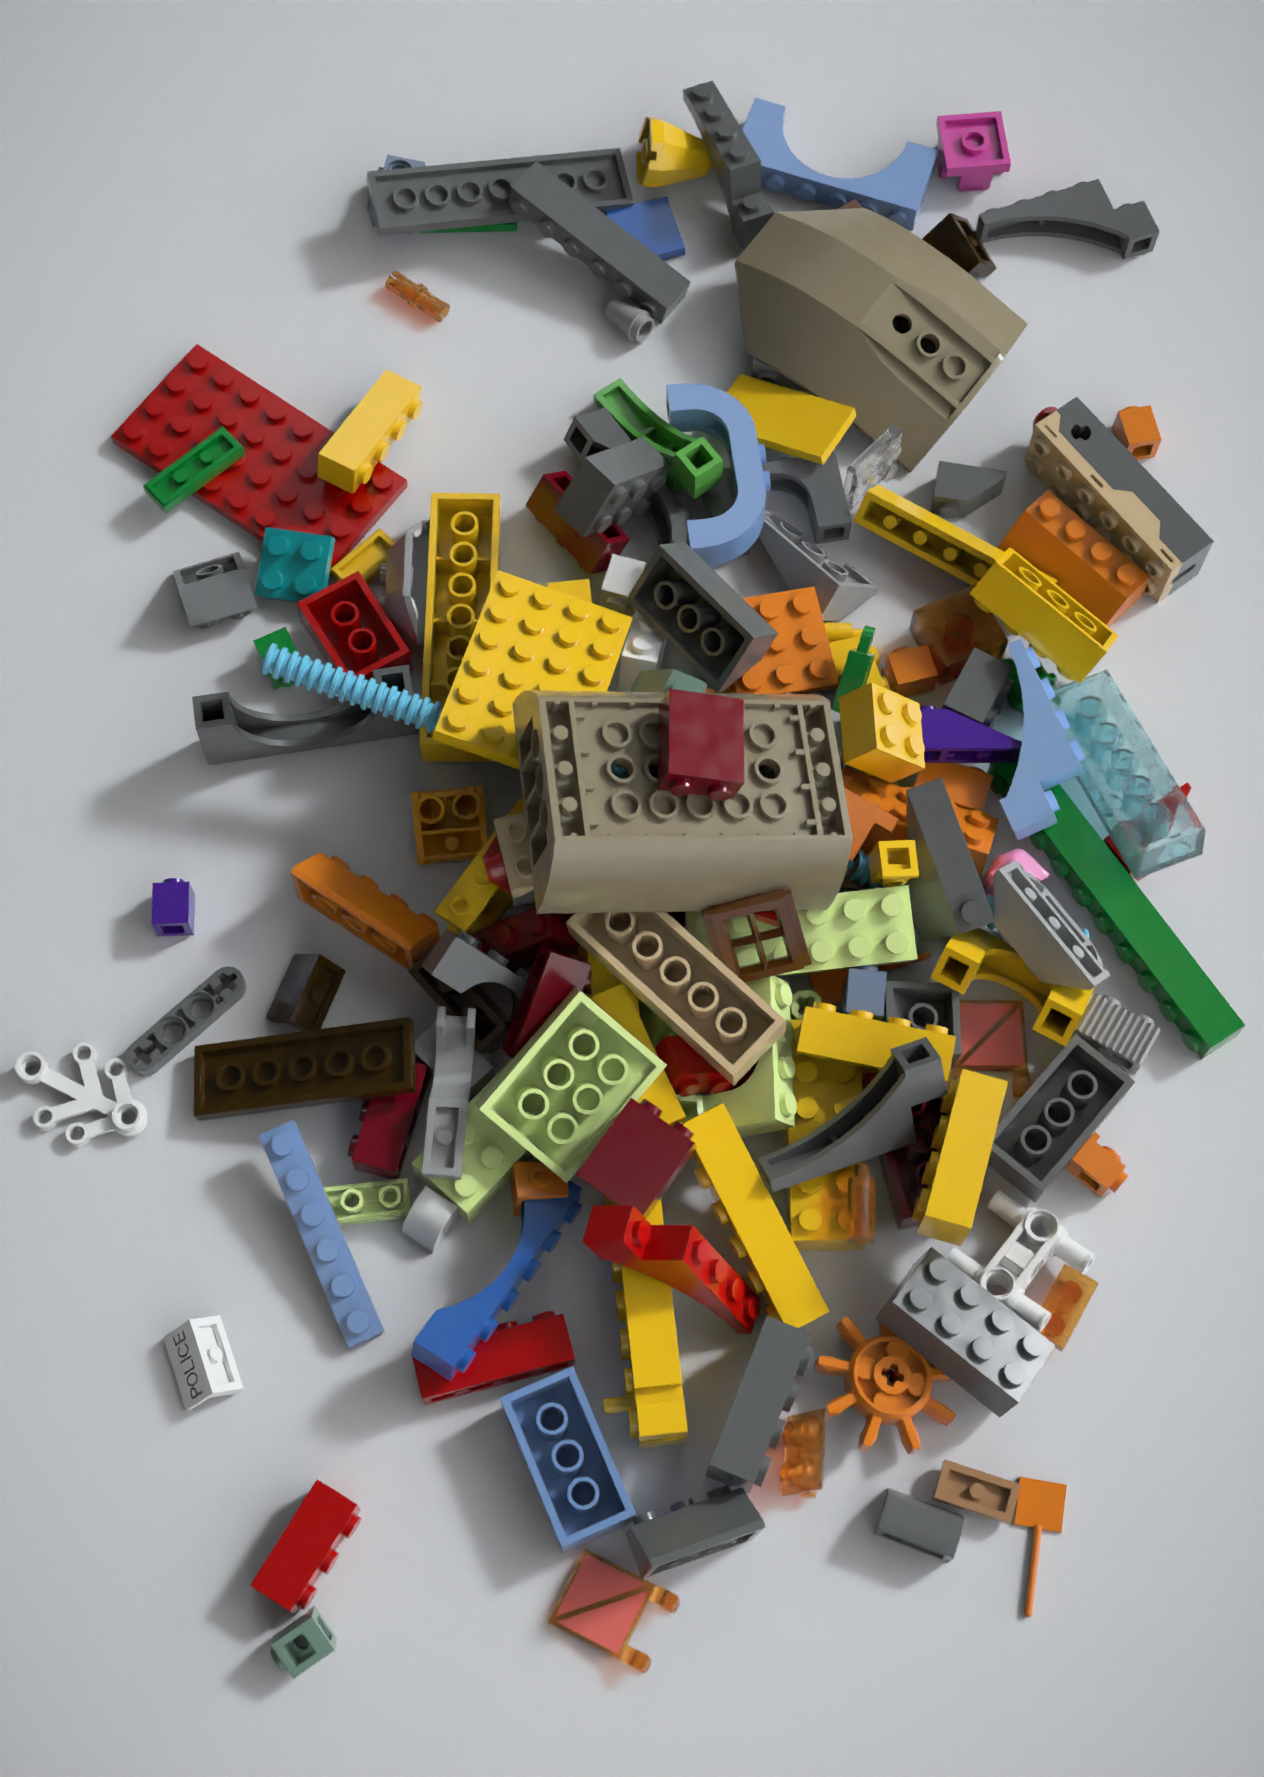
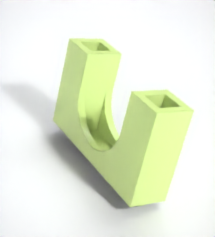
[702,976,797,1137]

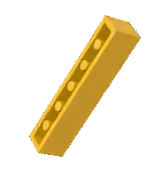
[853,484,1058,587]
[680,1103,829,1328]

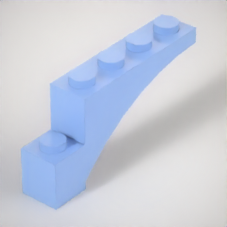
[999,639,1085,841]

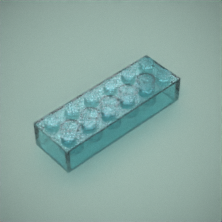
[1050,669,1206,879]

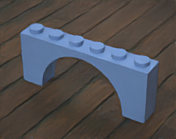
[742,97,939,230]

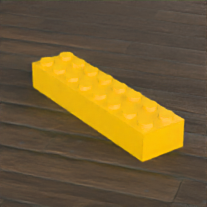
[420,493,502,762]

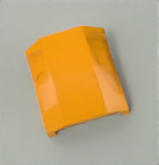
[411,785,488,865]

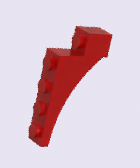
[582,1205,760,1334]

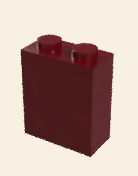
[658,688,744,801]
[576,1098,697,1218]

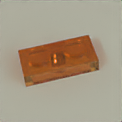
[1041,1263,1099,1352]

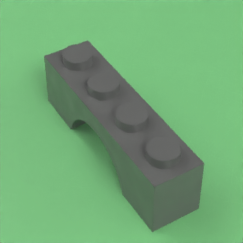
[422,928,529,1022]

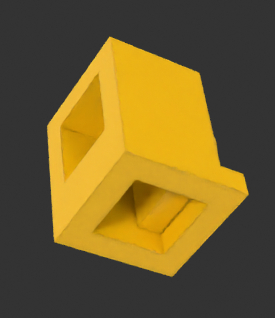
[868,840,919,887]

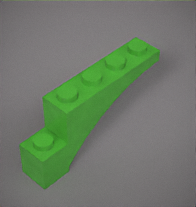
[593,378,724,499]

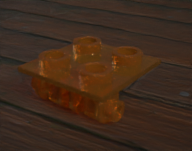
[780,1408,828,1498]

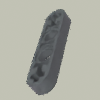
[126,966,246,1077]

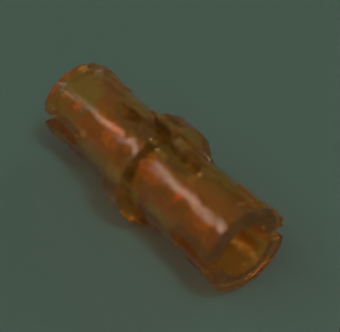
[385,270,450,323]

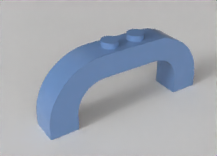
[666,383,771,567]

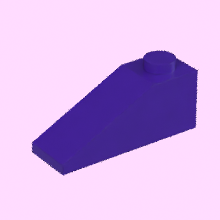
[920,706,1022,763]

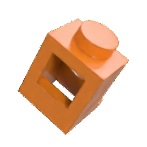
[1065,1132,1129,1198]

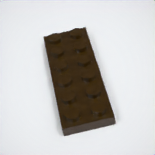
[194,1017,416,1121]

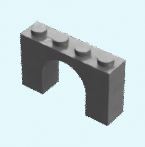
[702,452,852,556]

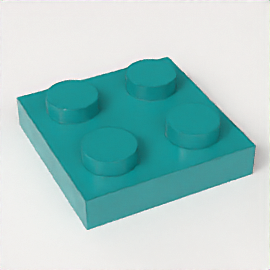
[254,527,335,603]

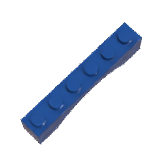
[411,1180,583,1381]

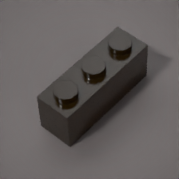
[408,946,511,1054]

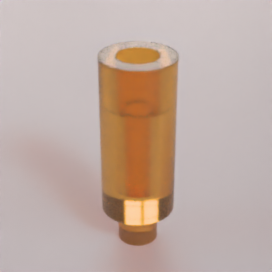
[846,1164,876,1244]

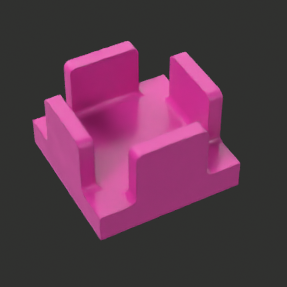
[936,111,1011,192]

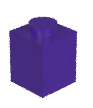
[152,878,195,937]

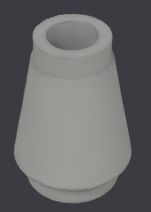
[605,299,654,342]

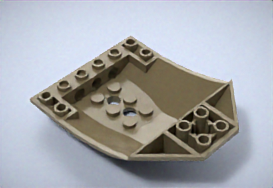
[734,208,1028,473]

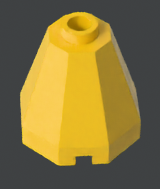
[636,117,713,188]

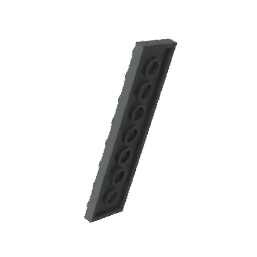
[366,148,634,236]

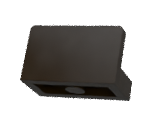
[266,954,346,1031]

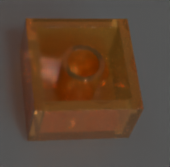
[909,584,1009,686]

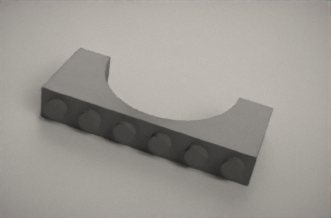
[192,665,420,765]

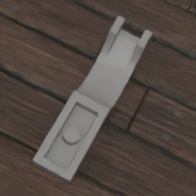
[422,1006,476,1179]

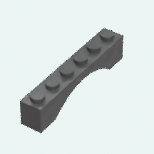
[563,408,715,570]

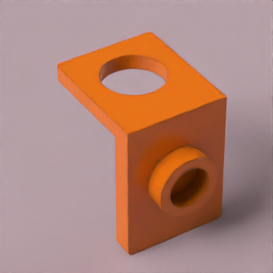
[510,1161,569,1216]

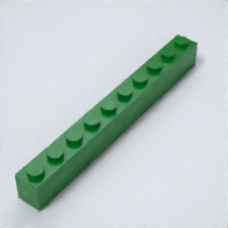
[987,743,1245,1059]

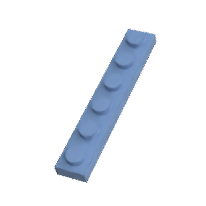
[259,1120,385,1348]

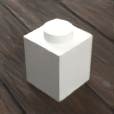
[601,554,646,614]

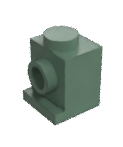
[270,1606,337,1679]

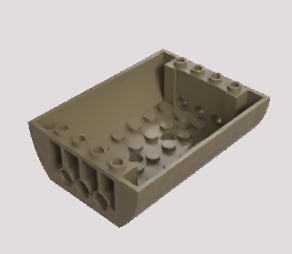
[512,690,853,914]

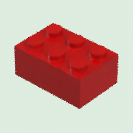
[297,571,413,681]

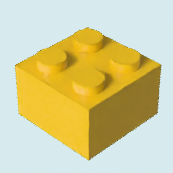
[839,682,925,783]

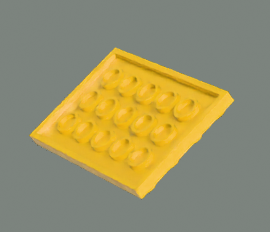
[432,570,632,770]

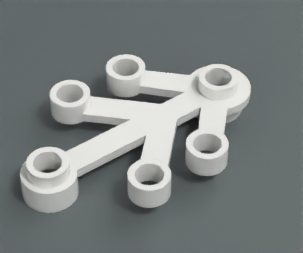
[15,1042,148,1148]

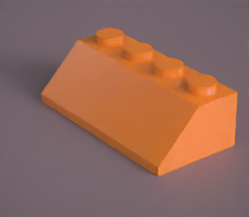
[997,490,1150,627]
[290,852,440,970]

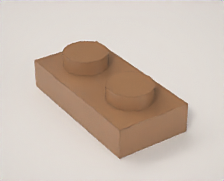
[932,1459,1021,1525]

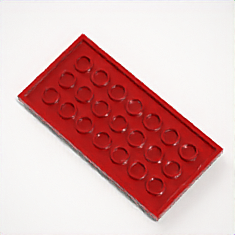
[111,344,408,577]

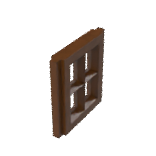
[701,889,811,983]

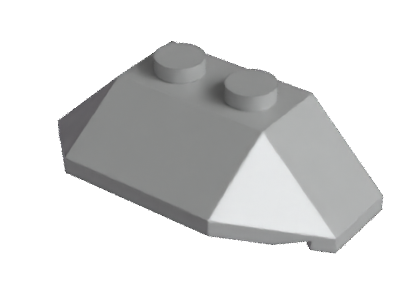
[379,520,430,659]
[994,860,1111,990]

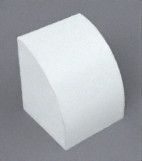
[402,1186,459,1252]

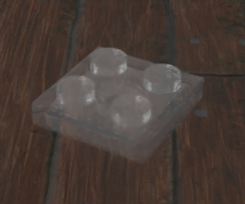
[844,424,903,511]

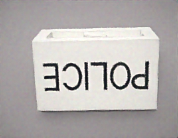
[163,1315,243,1410]

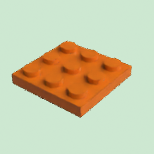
[731,586,840,694]

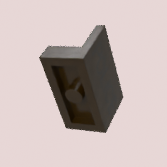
[922,213,997,277]

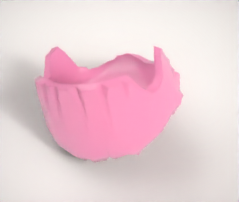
[983,849,1050,899]

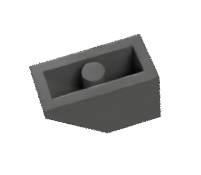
[930,461,1007,518]

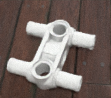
[946,1190,1096,1333]

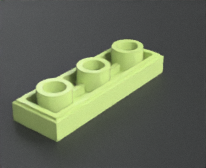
[324,1178,411,1226]

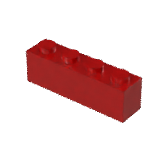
[412,1311,575,1406]

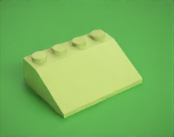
[476,987,667,1183]

